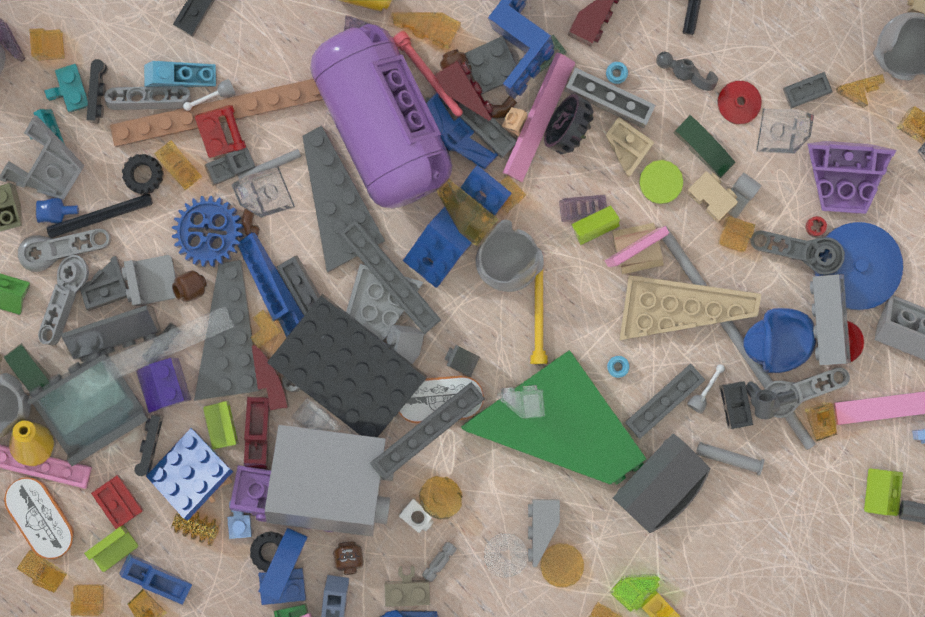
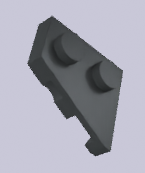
[80,256,128,311]

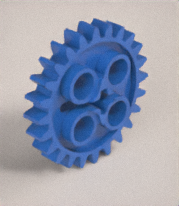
[172,196,244,267]

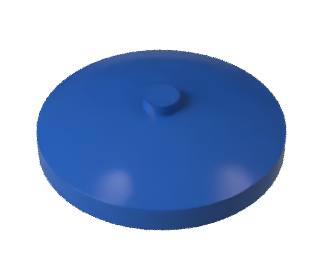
[814,222,903,310]

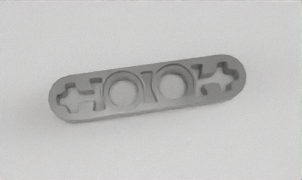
[104,86,191,110]

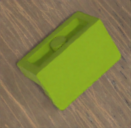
[571,205,620,245]
[203,401,239,449]
[864,468,903,516]
[84,525,139,572]

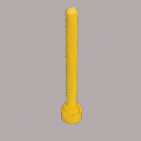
[530,270,548,364]

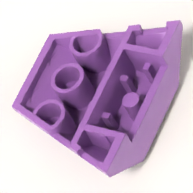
[807,141,896,214]

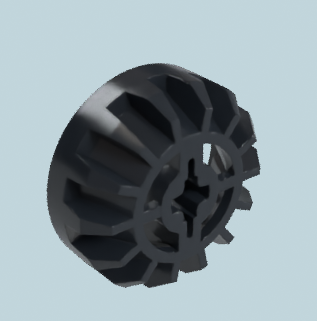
[544,94,594,154]

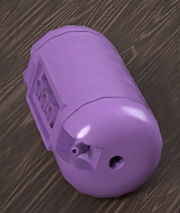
[310,24,452,209]

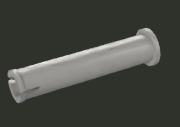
[696,442,764,476]

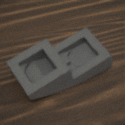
[204,147,255,186]

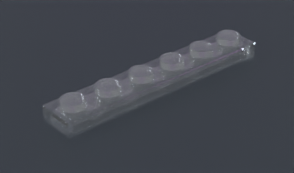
[102,306,234,381]

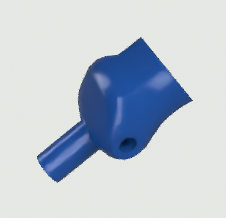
[36,198,79,224]

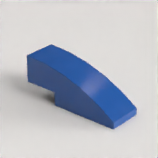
[258,528,308,601]
[119,553,192,605]

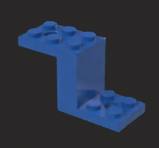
[488,0,554,99]
[403,165,512,288]

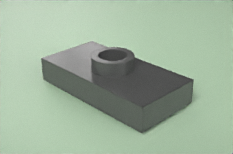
[783,72,833,109]

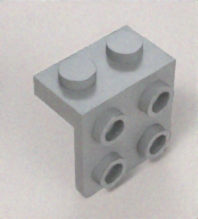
[122,255,176,306]

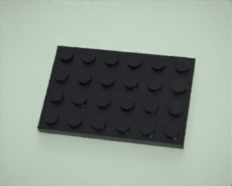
[267,294,427,438]

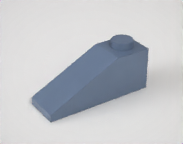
[321,575,349,617]

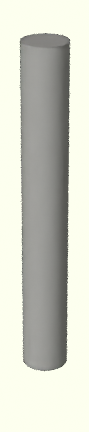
[238,149,301,182]

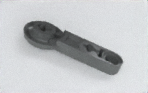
[750,231,845,274]

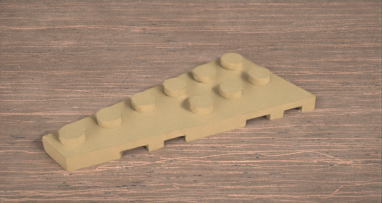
[619,275,761,341]

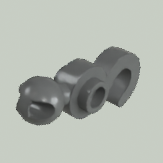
[656,51,718,91]

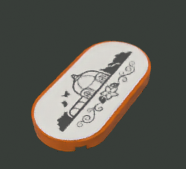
[399,376,484,423]
[4,478,74,559]

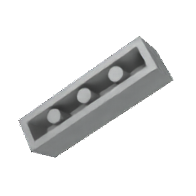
[565,67,656,128]
[810,274,851,365]

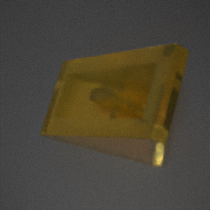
[805,402,837,442]
[127,589,167,617]

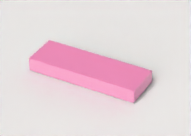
[604,226,669,267]

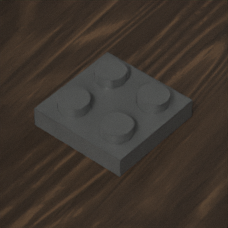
[465,36,516,95]

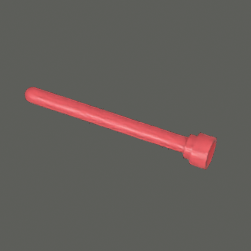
[393,31,463,117]

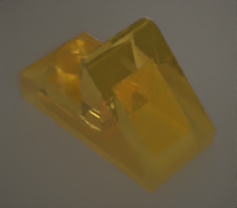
[836,74,885,108]
[17,550,67,593]

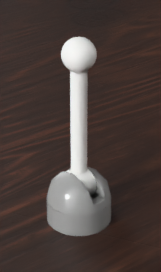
[183,79,236,111]
[687,364,725,414]

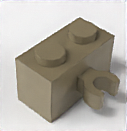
[384,566,430,607]

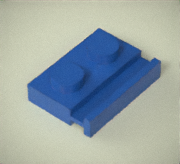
[258,568,306,605]

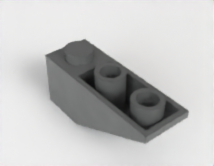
[444,345,480,377]

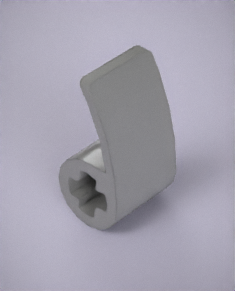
[729,172,762,218]

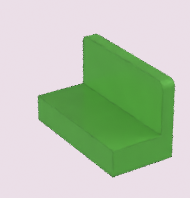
[0,274,30,315]

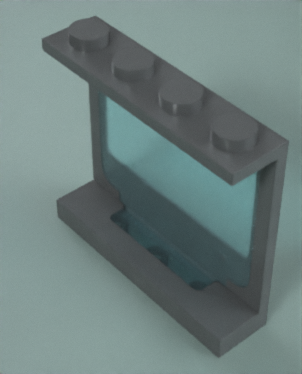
[27,349,148,467]

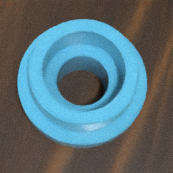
[606,62,628,84]
[607,356,629,378]

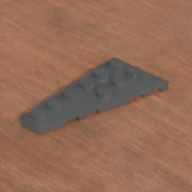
[302,125,385,273]
[194,260,260,401]

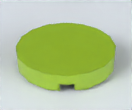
[639,160,683,204]

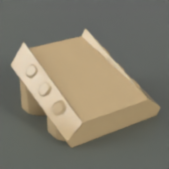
[612,223,664,274]

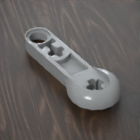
[18,229,111,272]
[38,255,89,346]
[765,367,850,418]

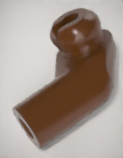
[491,96,517,119]
[241,204,260,237]

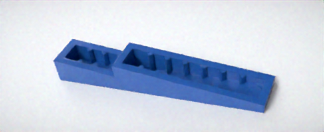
[238,233,304,337]

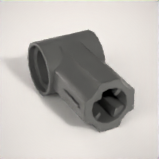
[899,500,925,525]

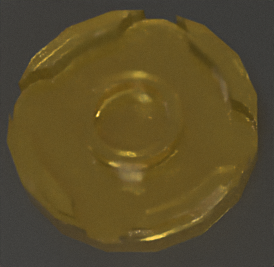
[419,476,462,520]
[540,543,584,588]

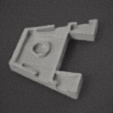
[0,115,85,200]

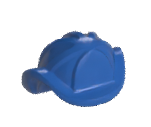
[743,308,816,373]

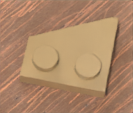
[605,117,654,177]

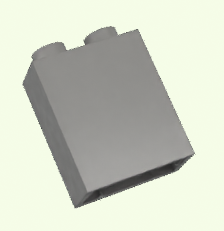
[265,425,394,537]

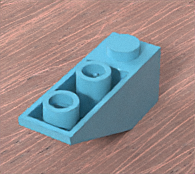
[144,61,216,87]

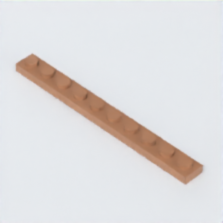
[110,79,323,147]

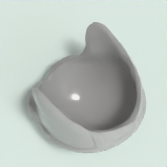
[873,12,925,81]
[476,220,544,292]
[0,373,31,439]

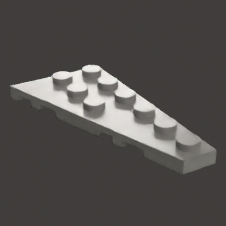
[346,264,424,341]

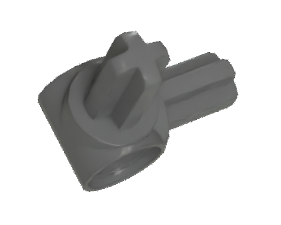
[746,381,797,420]

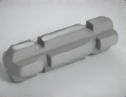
[422,542,457,582]

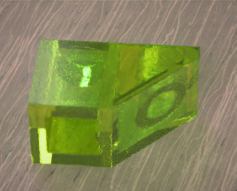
[609,574,660,612]

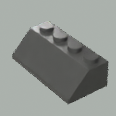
[61,305,161,362]

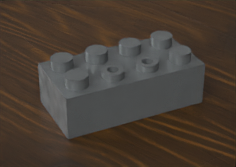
[613,433,711,533]

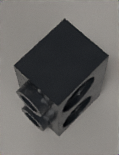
[719,381,753,429]

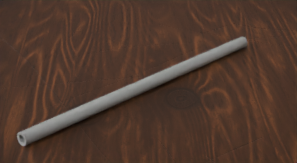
[662,226,816,450]

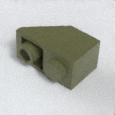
[0,183,22,232]

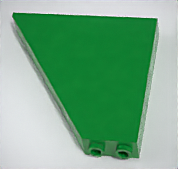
[461,350,646,485]

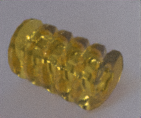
[171,512,221,546]

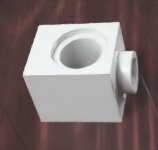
[399,497,434,533]

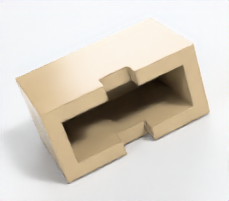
[687,171,738,223]

